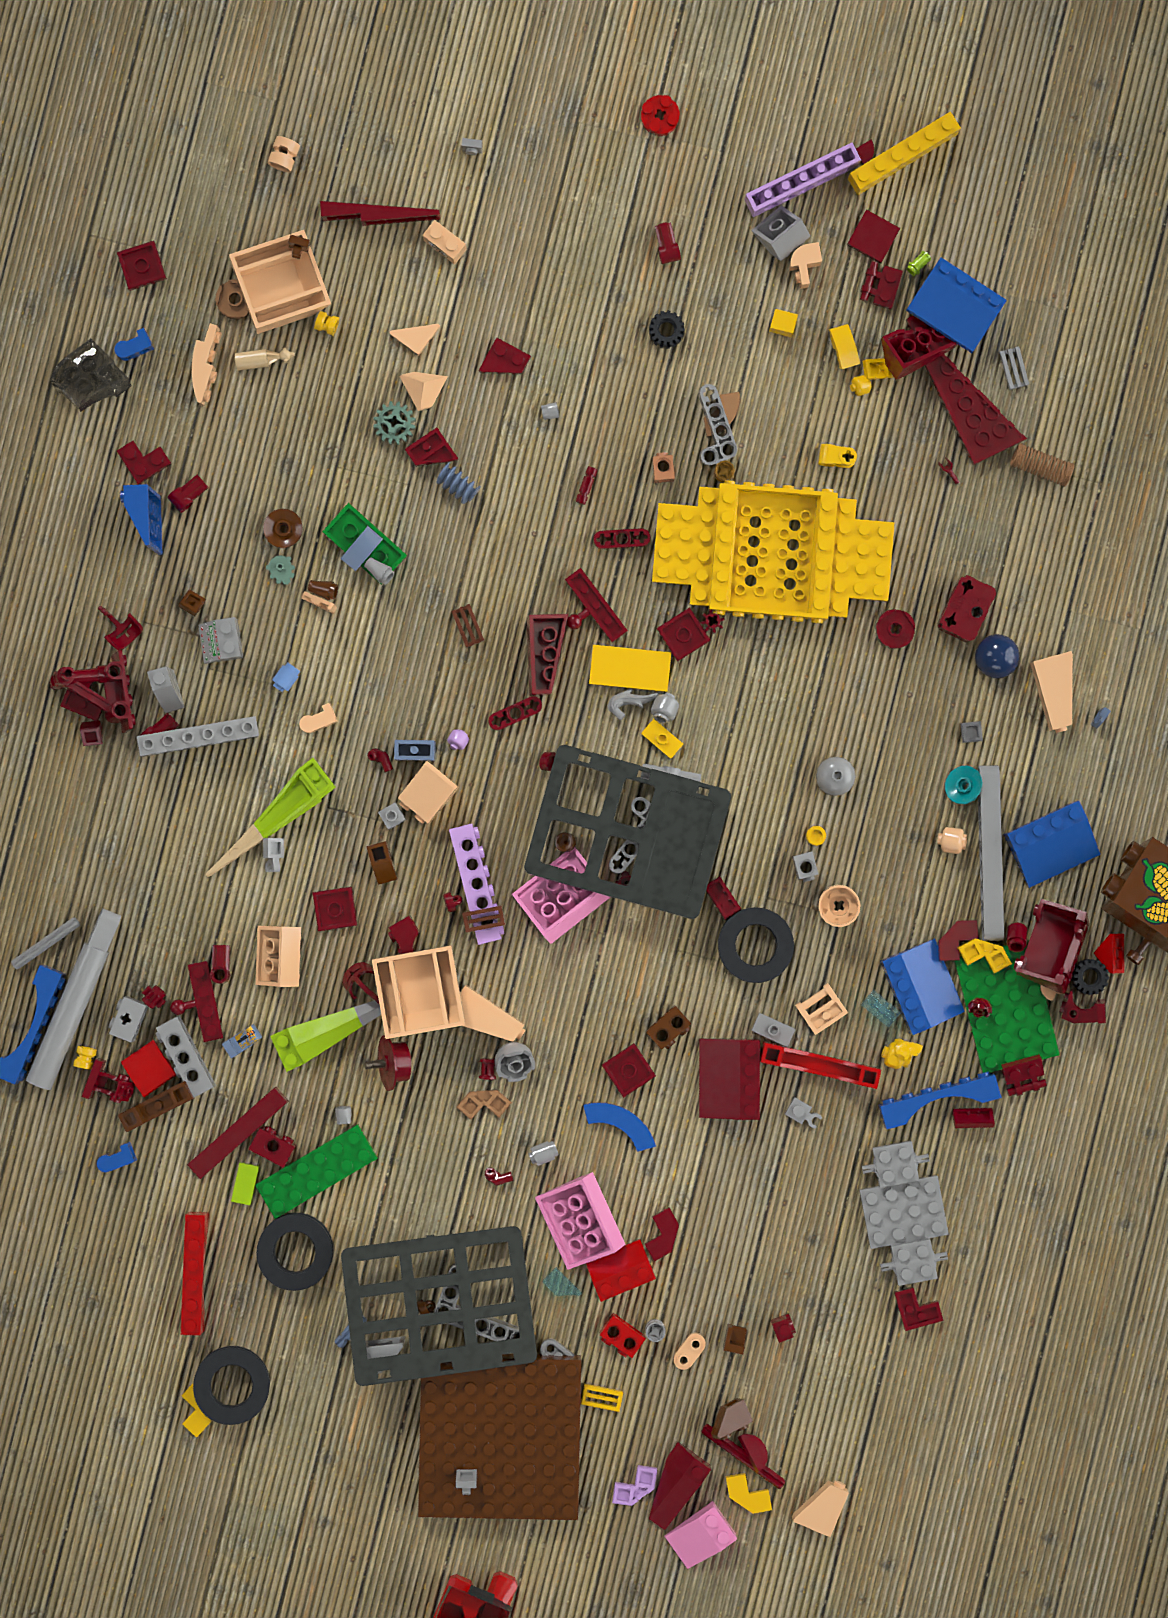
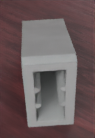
[147,666,185,713]

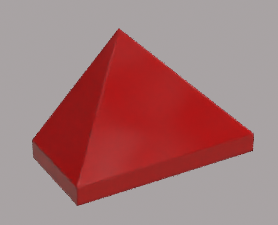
[1094,933,1124,973]

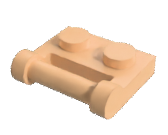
[795,983,848,1035]

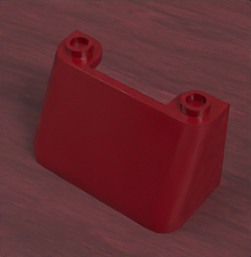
[1014,899,1089,994]

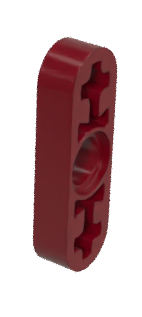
[593,528,651,550]
[488,696,542,731]

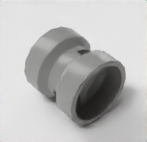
[645,1319,665,1342]

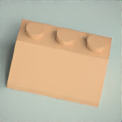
[255,926,301,987]

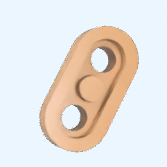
[673,1333,706,1370]

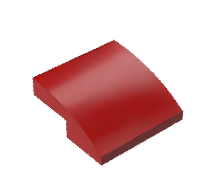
[121,1040,176,1097]

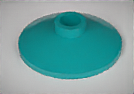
[945,765,983,804]

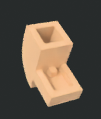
[789,242,822,289]

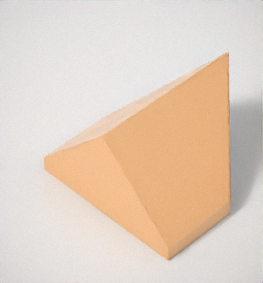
[400,372,448,411]

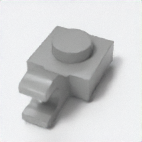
[263,838,284,872]

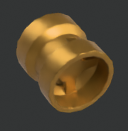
[714,461,735,483]

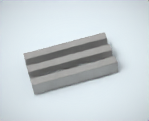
[999,346,1029,390]

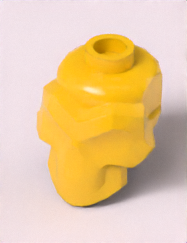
[881,1038,923,1070]

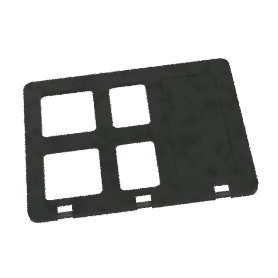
[524,745,731,919]

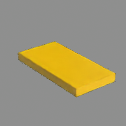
[589,645,671,692]

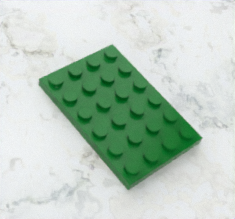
[954,940,1060,1073]

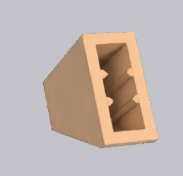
[792,1480,849,1537]

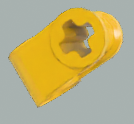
[818,444,857,468]

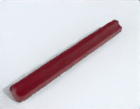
[701,1424,785,1489]

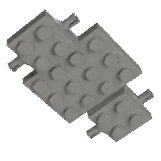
[859,1140,949,1286]

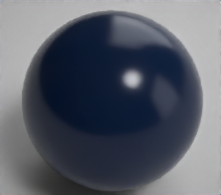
[975,634,1020,679]

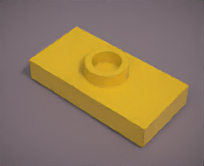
[641,719,683,759]

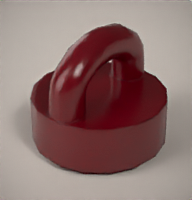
[539,752,556,771]
[443,892,463,913]

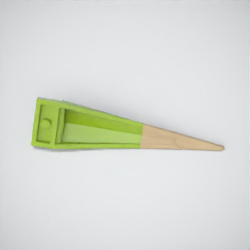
[206,758,336,877]

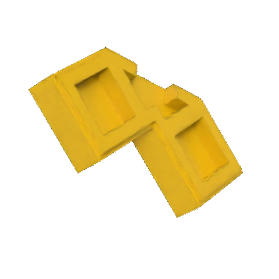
[957,938,1012,973]
[181,1382,211,1438]
[726,1473,772,1514]

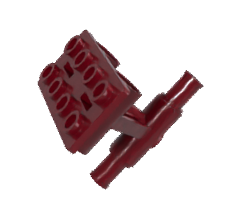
[49,650,135,733]

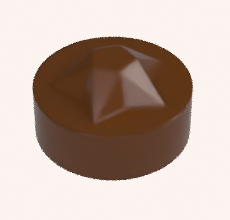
[555,832,576,852]

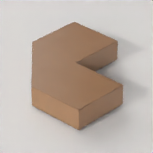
[456,1089,512,1120]

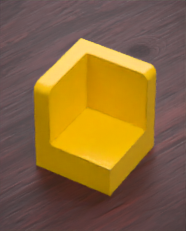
[769,309,798,338]

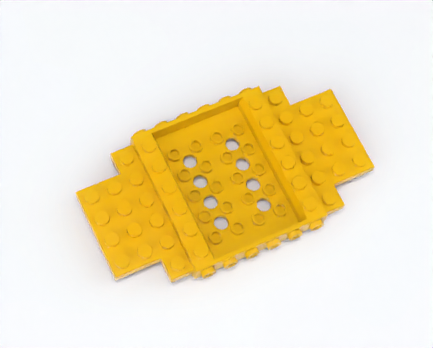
[652,480,895,624]

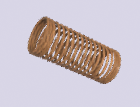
[1010,443,1075,487]

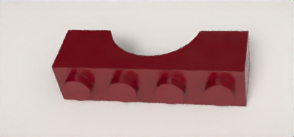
[388,915,420,954]

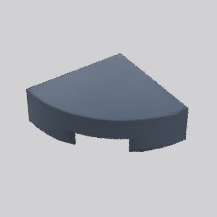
[1091,707,1111,729]

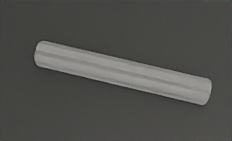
[11,918,80,969]

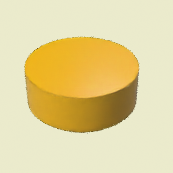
[806,826,826,846]

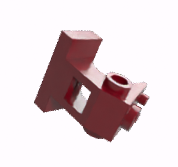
[1059,989,1106,1024]
[81,1058,135,1104]

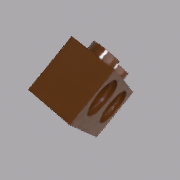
[646,1005,691,1050]

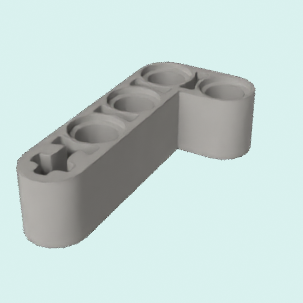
[698,384,737,466]
[609,797,651,873]

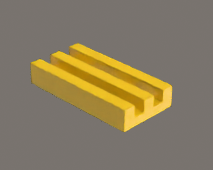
[580,1383,623,1412]

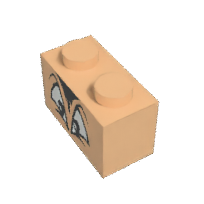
[423,220,467,265]

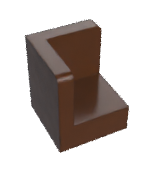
[723,1324,747,1355]

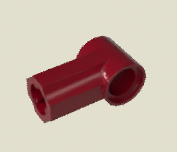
[655,222,681,264]
[167,474,209,513]
[140,713,180,736]
[210,945,231,984]

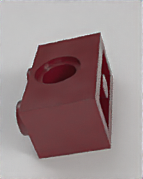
[249,1125,297,1168]

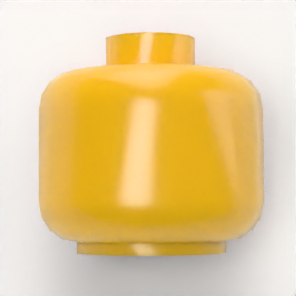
[850,375,871,396]

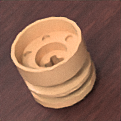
[818,885,860,927]

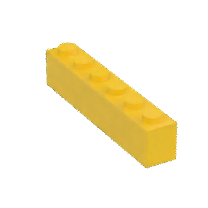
[848,111,961,195]

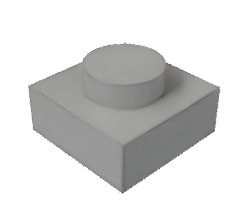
[462,138,483,155]

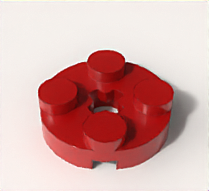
[641,95,680,136]

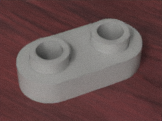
[540,1338,574,1356]

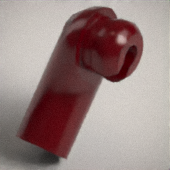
[367,748,393,773]

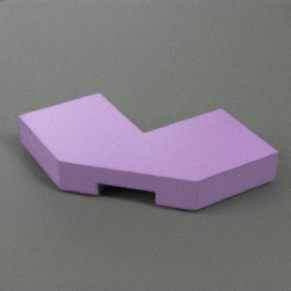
[612,1465,657,1506]

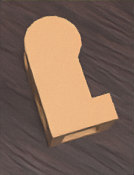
[299,703,338,733]

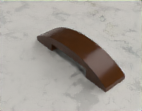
[118,1081,194,1133]

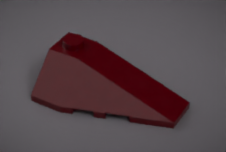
[881,327,958,380]
[649,1442,711,1530]

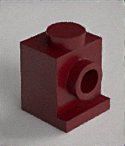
[770,1313,796,1343]

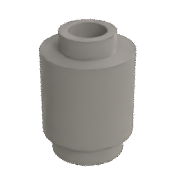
[528,1141,559,1166]

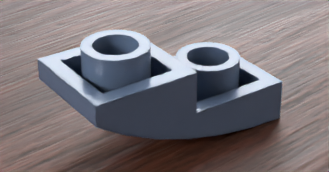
[340,526,383,571]

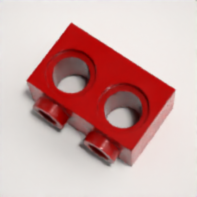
[599,1313,646,1358]

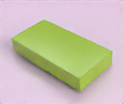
[231,1162,260,1205]

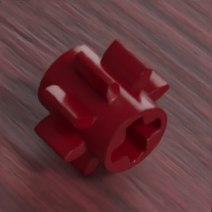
[700,610,725,634]
[142,985,166,1009]

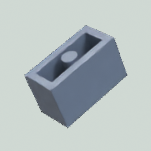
[394,740,436,761]

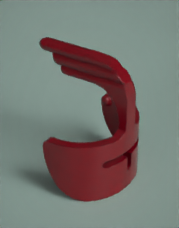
[98,606,143,650]
[342,962,380,1005]

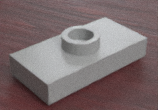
[751,1013,795,1047]

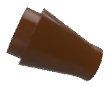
[308,580,339,600]

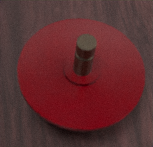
[364,1035,411,1091]

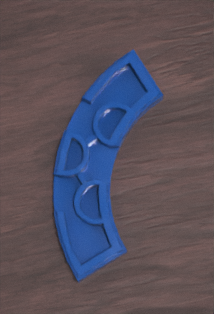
[583,1102,656,1152]

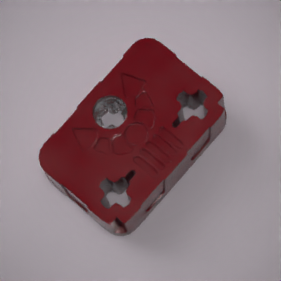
[937,575,996,642]

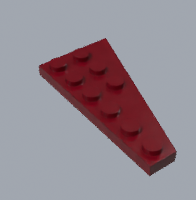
[924,354,1027,465]

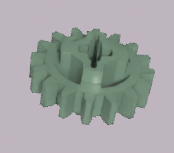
[373,401,416,445]

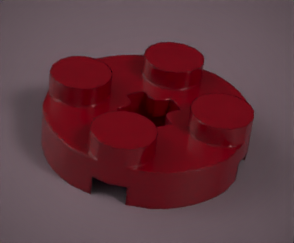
[875,609,915,649]

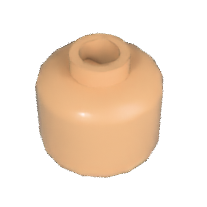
[937,827,967,854]

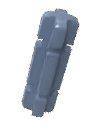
[335,1315,367,1348]

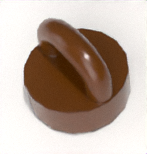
[417,1299,435,1315]

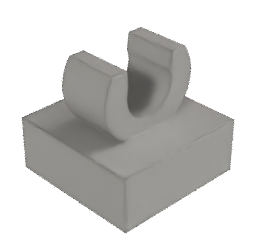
[456,1469,477,1495]

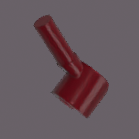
[938,457,960,484]

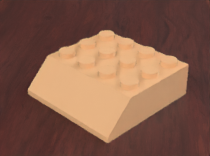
[229,230,331,334]
[372,945,465,1039]

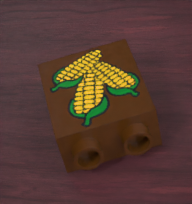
[1101,837,1168,953]

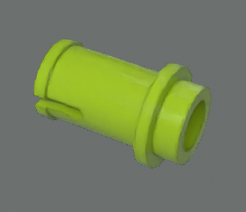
[906,251,931,276]

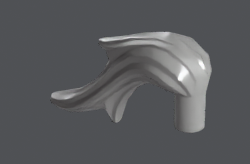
[607,689,659,720]

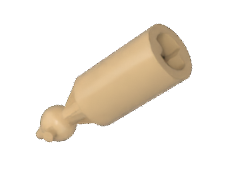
[235,348,295,371]

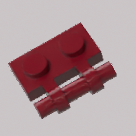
[860,261,903,310]
[1001,1055,1047,1096]

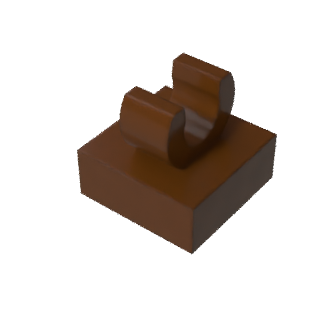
[288,234,310,259]

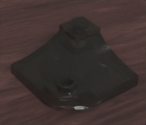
[50,338,132,412]

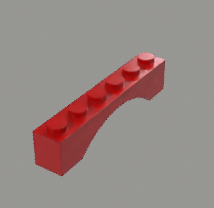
[760,1041,882,1089]
[180,1212,209,1336]

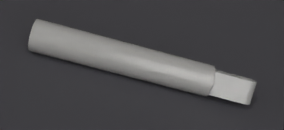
[26,908,121,1090]

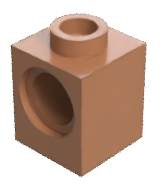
[652,452,675,483]

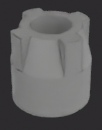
[541,402,560,420]
[335,1106,352,1125]

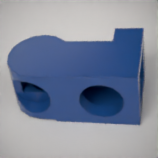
[114,328,154,361]
[97,1142,137,1172]

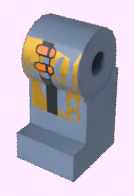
[222,1024,262,1059]

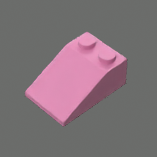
[665,1501,737,1569]

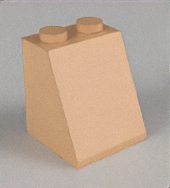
[398,761,459,824]

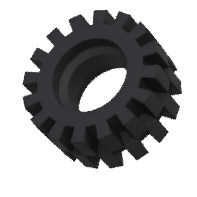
[649,310,685,349]
[1071,959,1109,995]

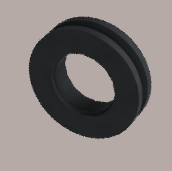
[718,907,794,983]
[256,1213,334,1291]
[193,1346,270,1425]

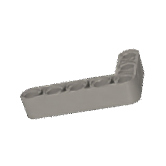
[435,1264,519,1341]

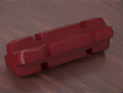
[576,466,597,505]

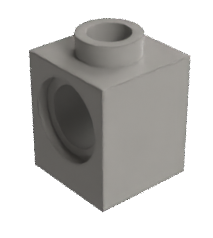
[378,802,407,830]
[792,851,818,882]

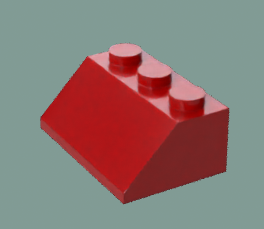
[586,1239,656,1302]

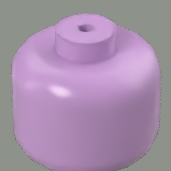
[447,729,469,751]

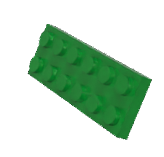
[255,1124,378,1219]

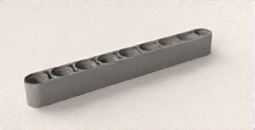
[977,765,1004,941]

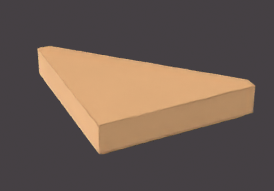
[389,324,440,356]
[301,591,337,614]

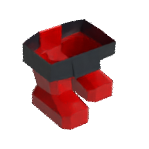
[433,1571,518,1618]

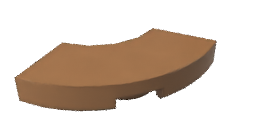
[703,392,740,437]

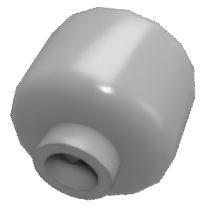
[651,693,679,724]

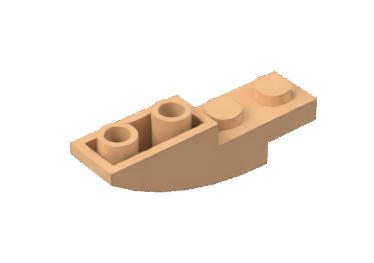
[192,323,222,406]

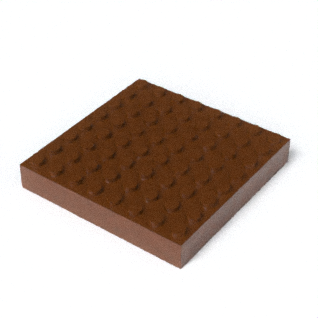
[418,1354,581,1520]

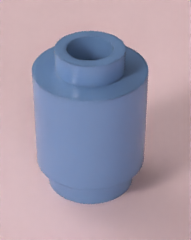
[272,662,300,692]

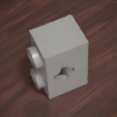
[108,996,148,1042]

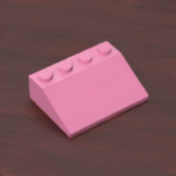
[512,847,610,944]
[535,1172,626,1270]

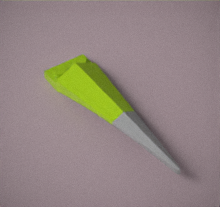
[270,1001,381,1072]

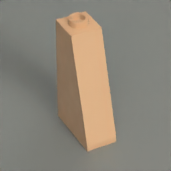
[1030,651,1073,733]
[460,985,526,1042]

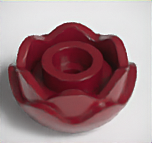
[967,998,992,1018]

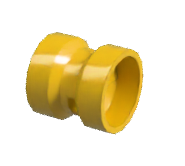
[314,311,340,336]
[73,1046,97,1070]

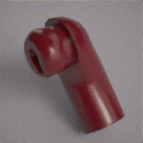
[484,1167,514,1186]

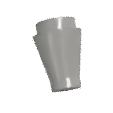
[364,557,394,585]

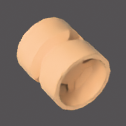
[267,136,300,173]

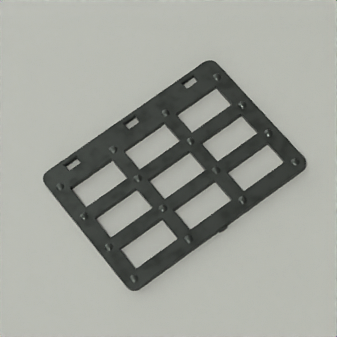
[341,1226,537,1386]

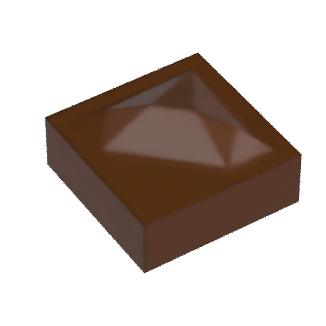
[178,589,206,616]

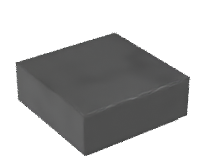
[960,721,983,743]

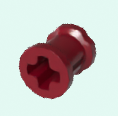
[479,1058,496,1080]

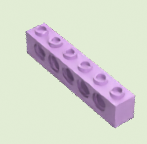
[745,143,861,217]
[449,824,504,945]

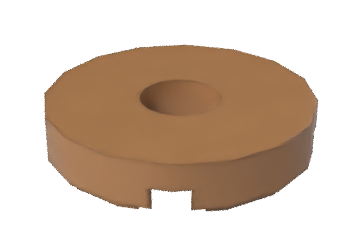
[215,279,249,319]

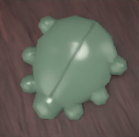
[266,555,295,584]

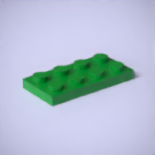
[322,502,407,585]

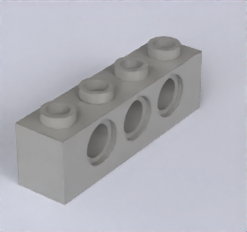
[156,1016,216,1097]

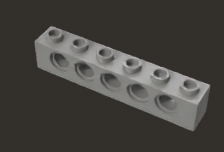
[136,716,259,757]

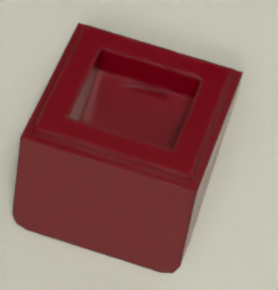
[80,720,103,746]

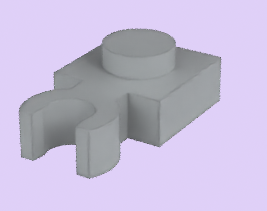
[784,1097,822,1128]

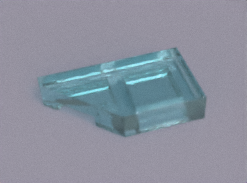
[542,1267,582,1296]

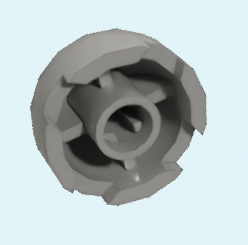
[816,757,856,796]
[495,1042,535,1082]

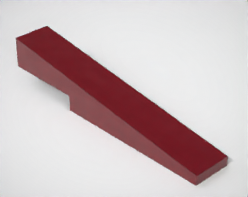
[320,201,441,226]
[187,1087,289,1179]

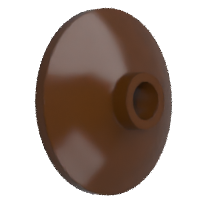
[263,509,303,548]

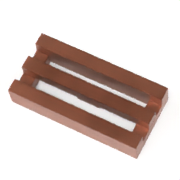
[451,604,485,648]
[462,905,505,932]

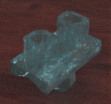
[861,990,901,1028]

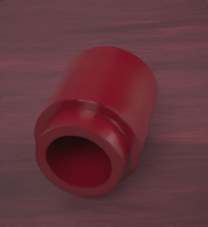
[1007,922,1028,952]

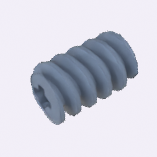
[436,462,481,504]

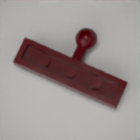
[565,568,628,643]
[170,961,224,1042]

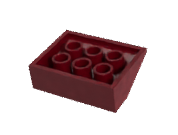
[699,1038,760,1120]

